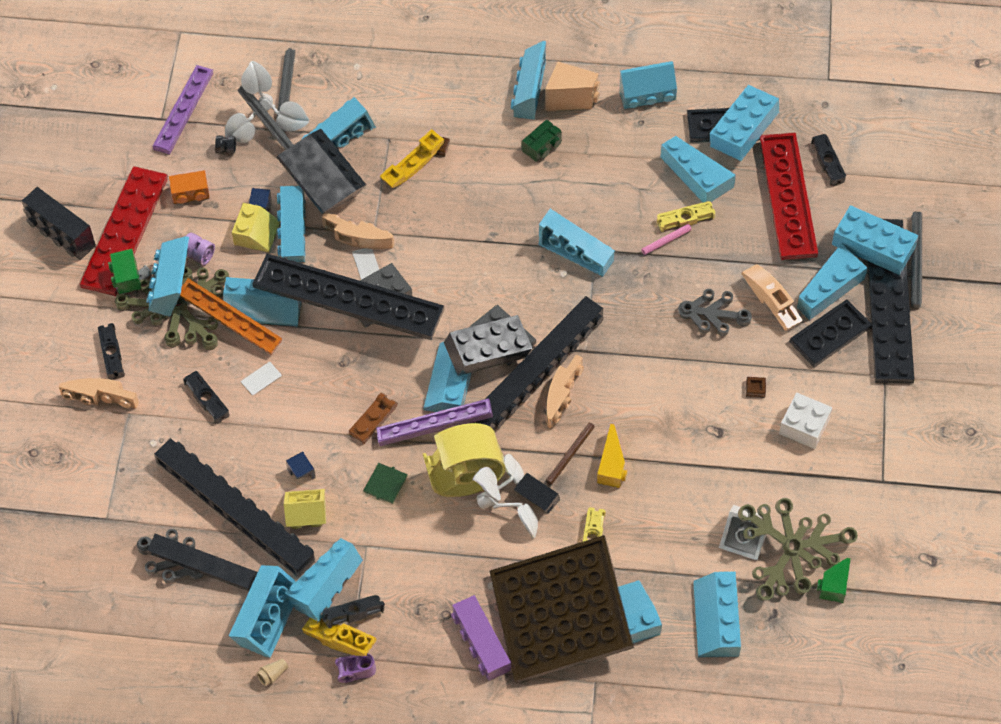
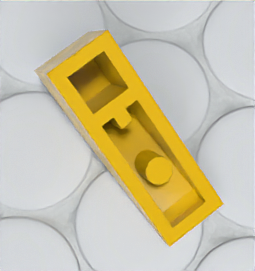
[597,424,628,488]

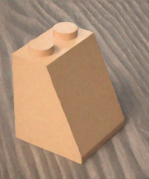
[545,62,600,111]

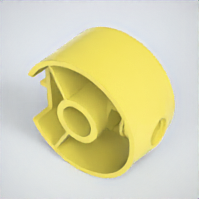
[422,423,505,497]

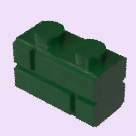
[521,120,562,162]

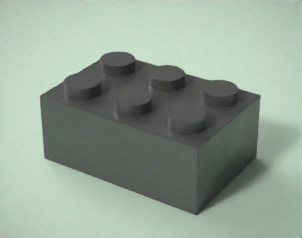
[359,263,413,328]

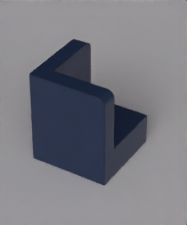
[249,188,272,212]
[286,451,316,479]

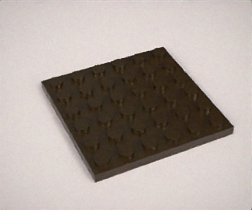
[489,535,634,684]

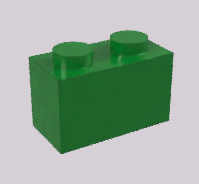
[108,249,142,294]

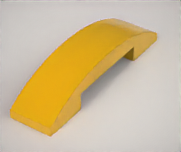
[379,129,444,188]

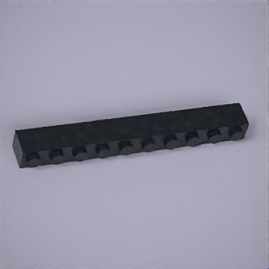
[468,296,604,430]
[154,438,315,578]

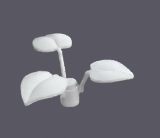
[225,61,310,143]
[473,454,538,539]

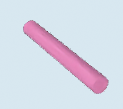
[641,224,692,255]

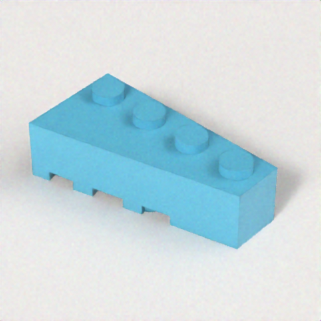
[302,97,376,147]
[660,136,736,202]
[277,186,306,262]
[539,209,615,277]
[797,243,867,320]
[285,538,363,622]

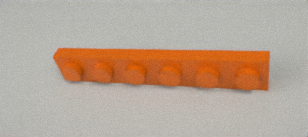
[180,278,282,355]

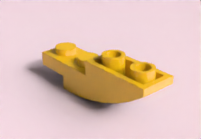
[302,618,377,656]

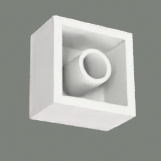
[779,392,833,449]

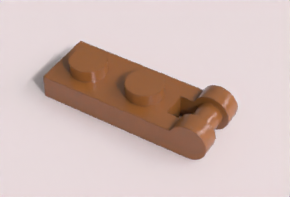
[349,392,398,444]

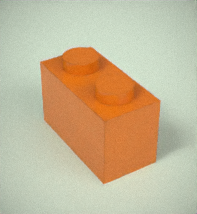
[169,170,210,204]

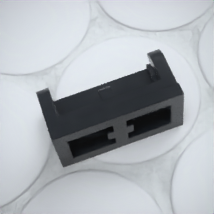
[514,472,561,514]

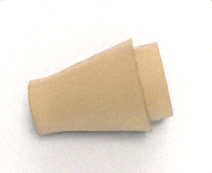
[257,658,288,686]

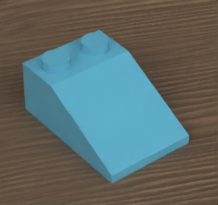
[619,580,662,643]

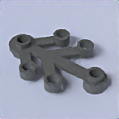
[678,289,752,336]
[137,529,204,583]

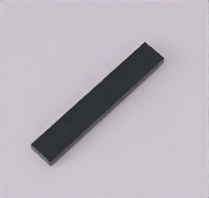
[147,533,258,592]

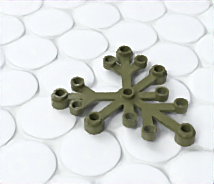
[115,266,229,350]
[738,498,858,601]

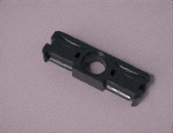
[811,134,846,186]
[98,323,125,380]
[183,371,230,424]
[322,595,385,628]

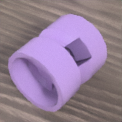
[186,232,215,265]

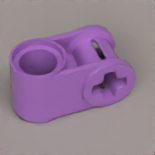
[335,654,376,683]

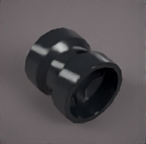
[215,135,236,154]

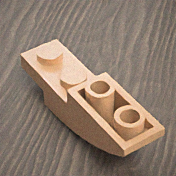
[322,212,394,249]
[741,264,803,331]
[547,355,584,429]
[59,378,139,409]

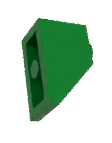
[817,558,851,603]

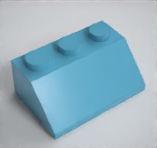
[619,61,677,109]

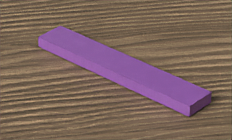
[153,65,213,155]
[376,398,493,446]

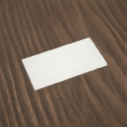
[352,248,379,279]
[240,362,282,395]

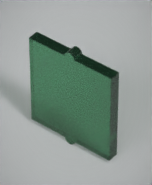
[363,462,408,504]

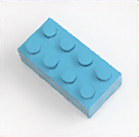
[710,85,779,161]
[832,205,919,275]

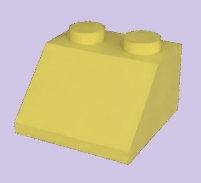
[232,203,280,252]
[284,489,326,529]

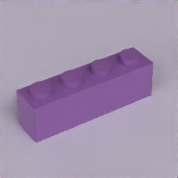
[451,595,511,681]

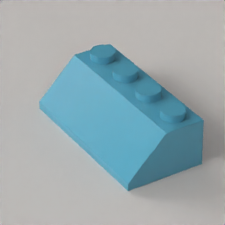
[511,41,546,120]
[146,236,189,317]
[223,277,302,327]
[423,342,472,412]
[229,565,296,658]
[693,572,741,657]

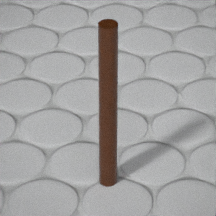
[546,422,595,485]

